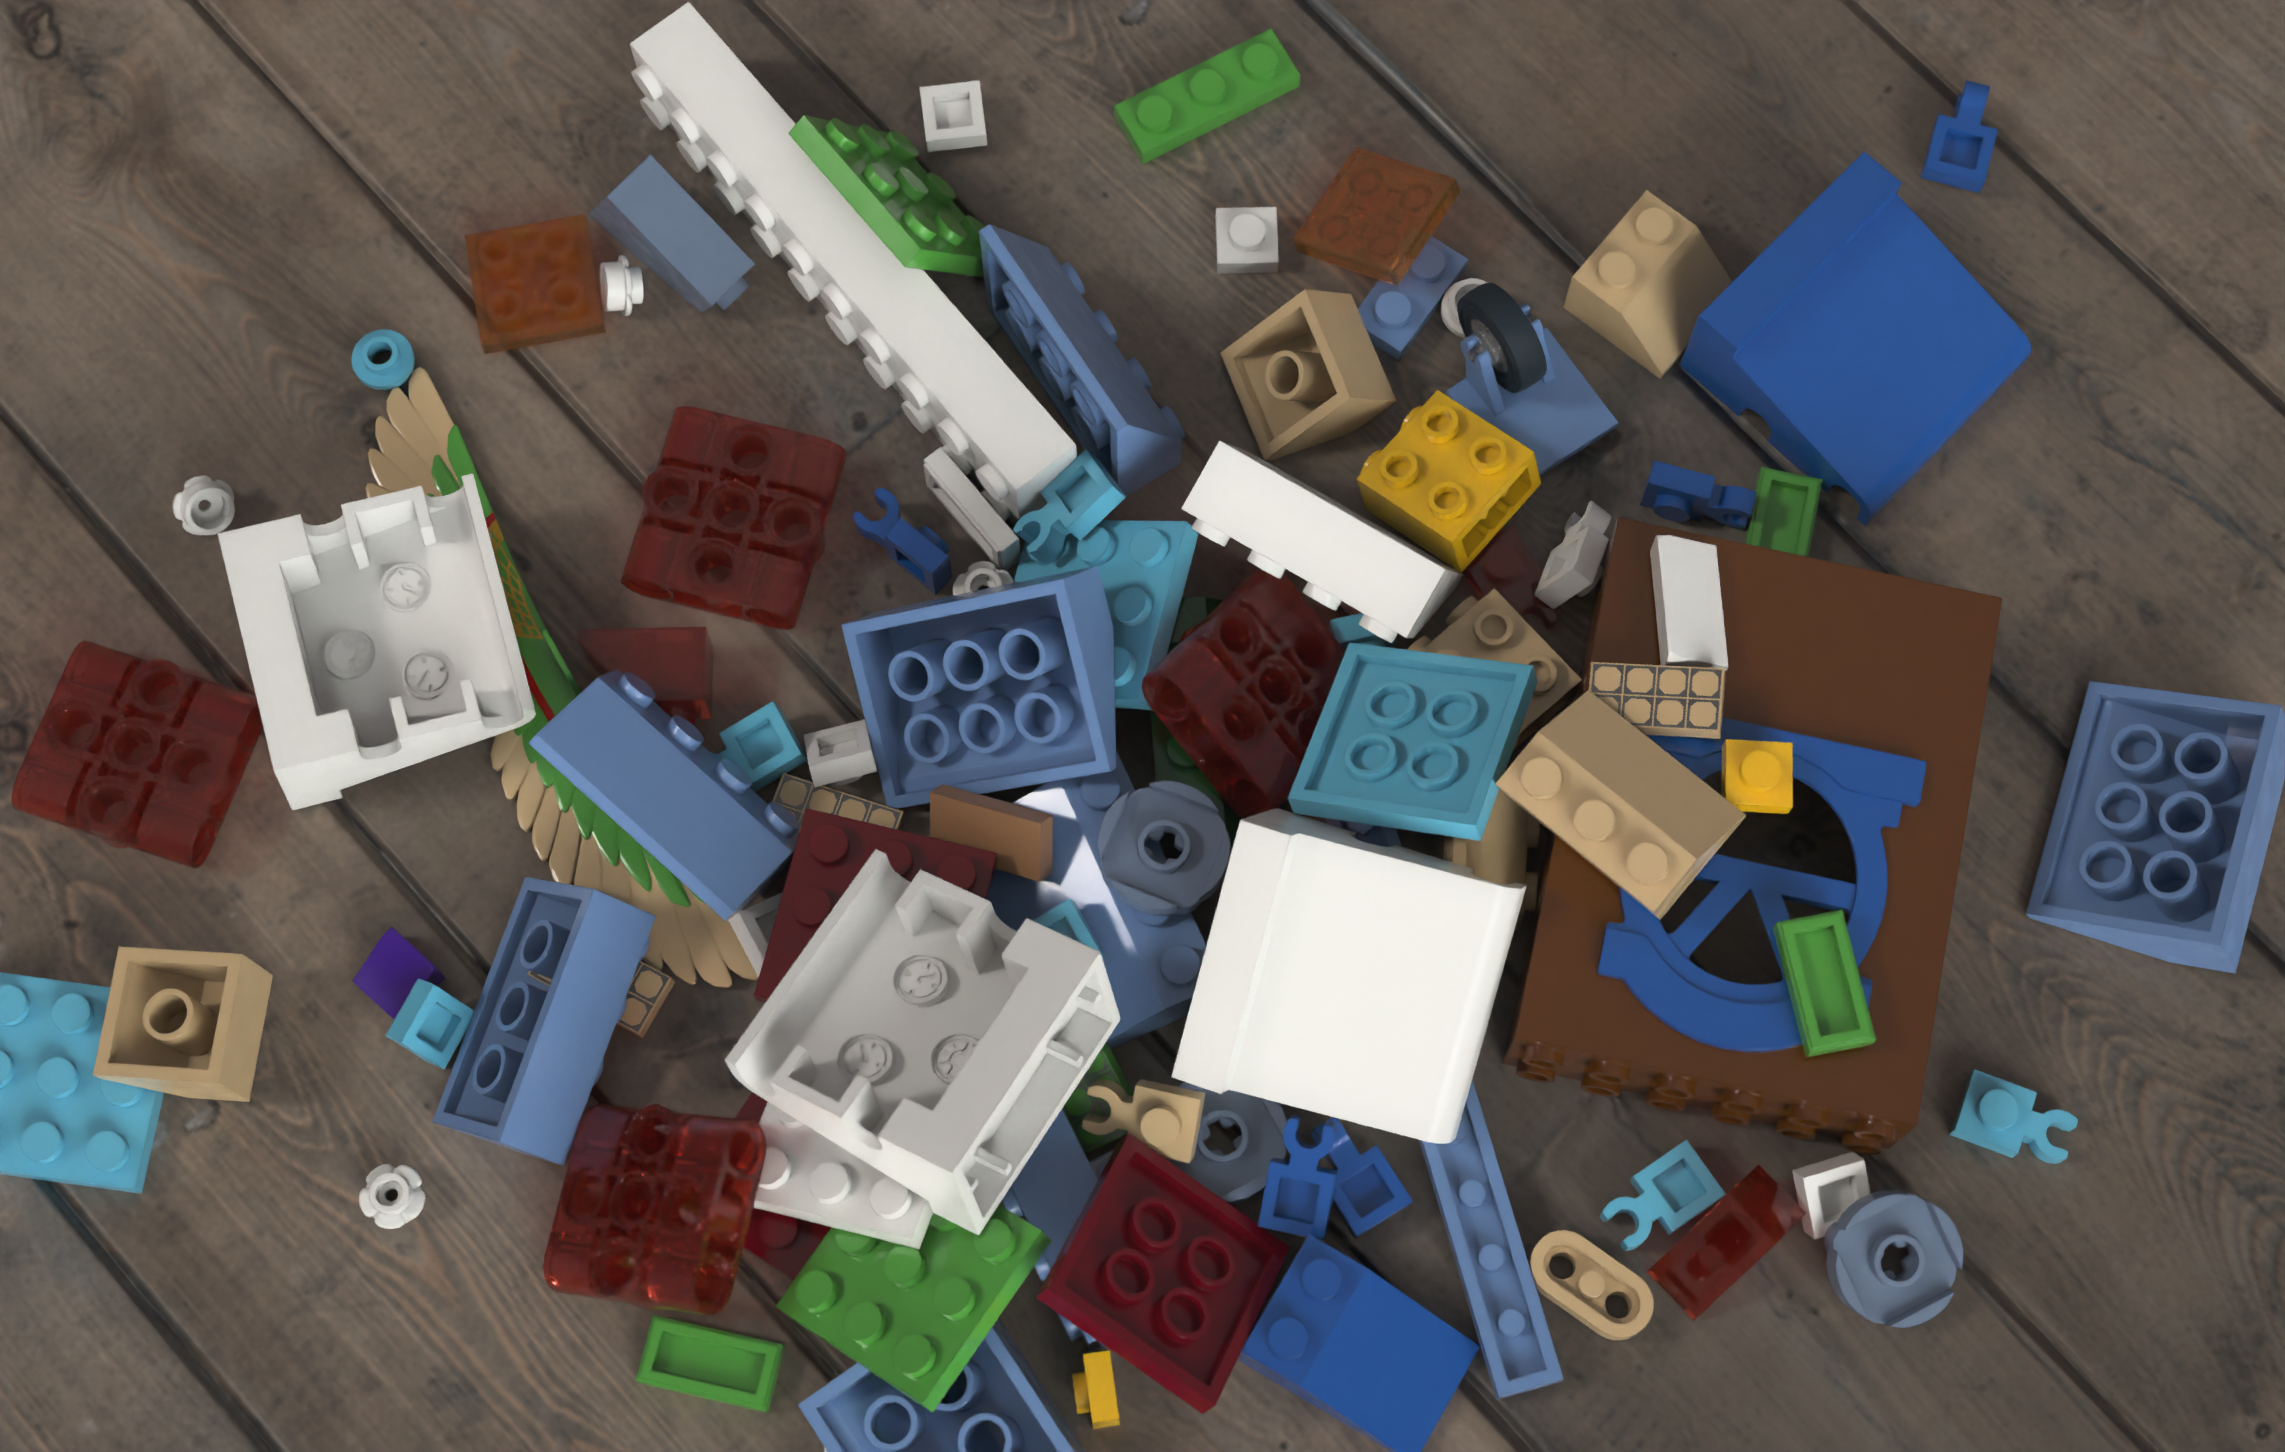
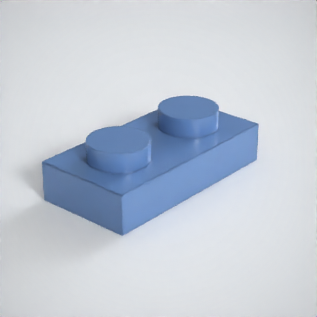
[1358,227,1469,361]

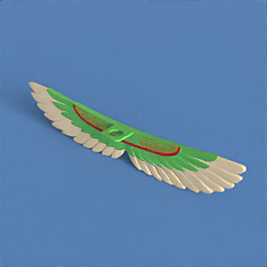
[365,367,758,989]

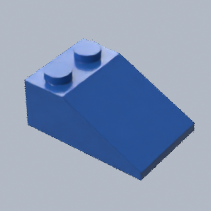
[1239,1234,1480,1452]

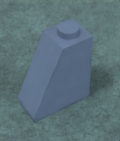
[588,154,755,313]

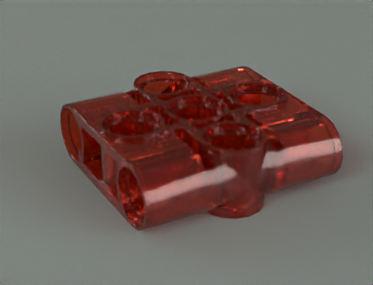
[620,406,847,630]
[1142,568,1346,818]
[12,640,263,869]
[543,1104,767,1315]

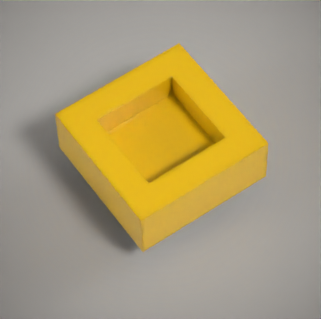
[1721,739,1793,814]
[1072,1350,1120,1429]

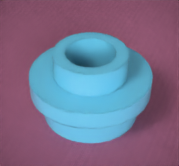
[351,329,415,390]

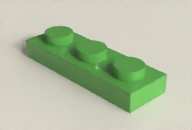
[1114,28,1301,164]

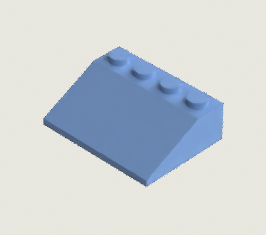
[979,224,1185,496]
[841,566,1116,809]
[2026,681,2285,974]
[987,752,1206,1049]
[798,1318,1087,1452]

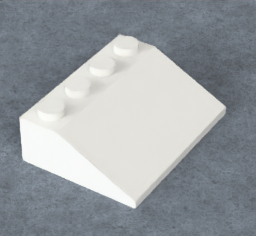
[1181,441,1464,643]

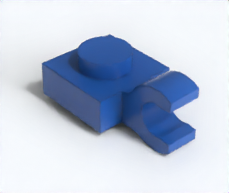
[1920,80,1998,193]
[852,488,952,595]
[1310,1117,1413,1239]

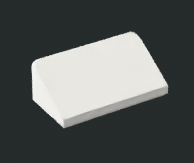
[1650,535,1729,671]

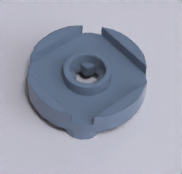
[1097,781,1230,915]
[1165,1082,1287,1205]
[1824,1190,1964,1328]

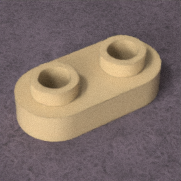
[1528,1230,1654,1340]

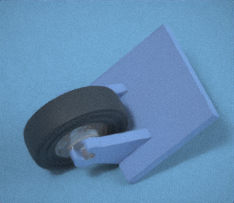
[1445,282,1619,476]

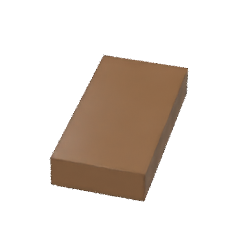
[930,784,1053,882]

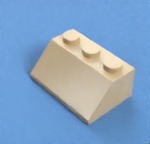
[1495,690,1746,920]

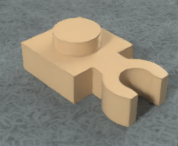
[1082,1079,1205,1163]

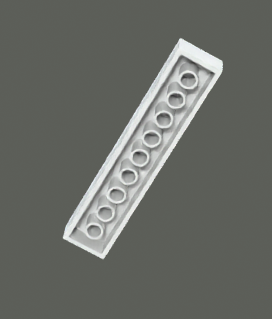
[630,2,1077,526]

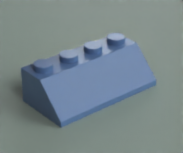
[528,669,800,921]
[432,877,656,1165]

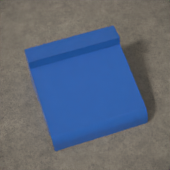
[1680,151,2031,526]

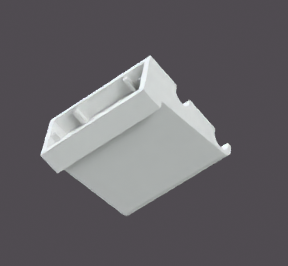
[218,474,536,810]
[1171,808,1527,1144]
[725,849,1121,1236]

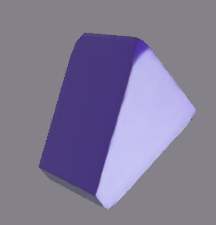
[352,927,446,1020]

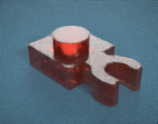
[1463,525,1557,630]

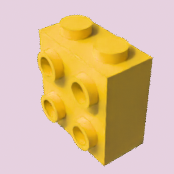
[1356,390,1542,573]

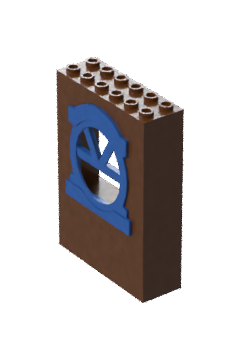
[1502,517,2002,1155]

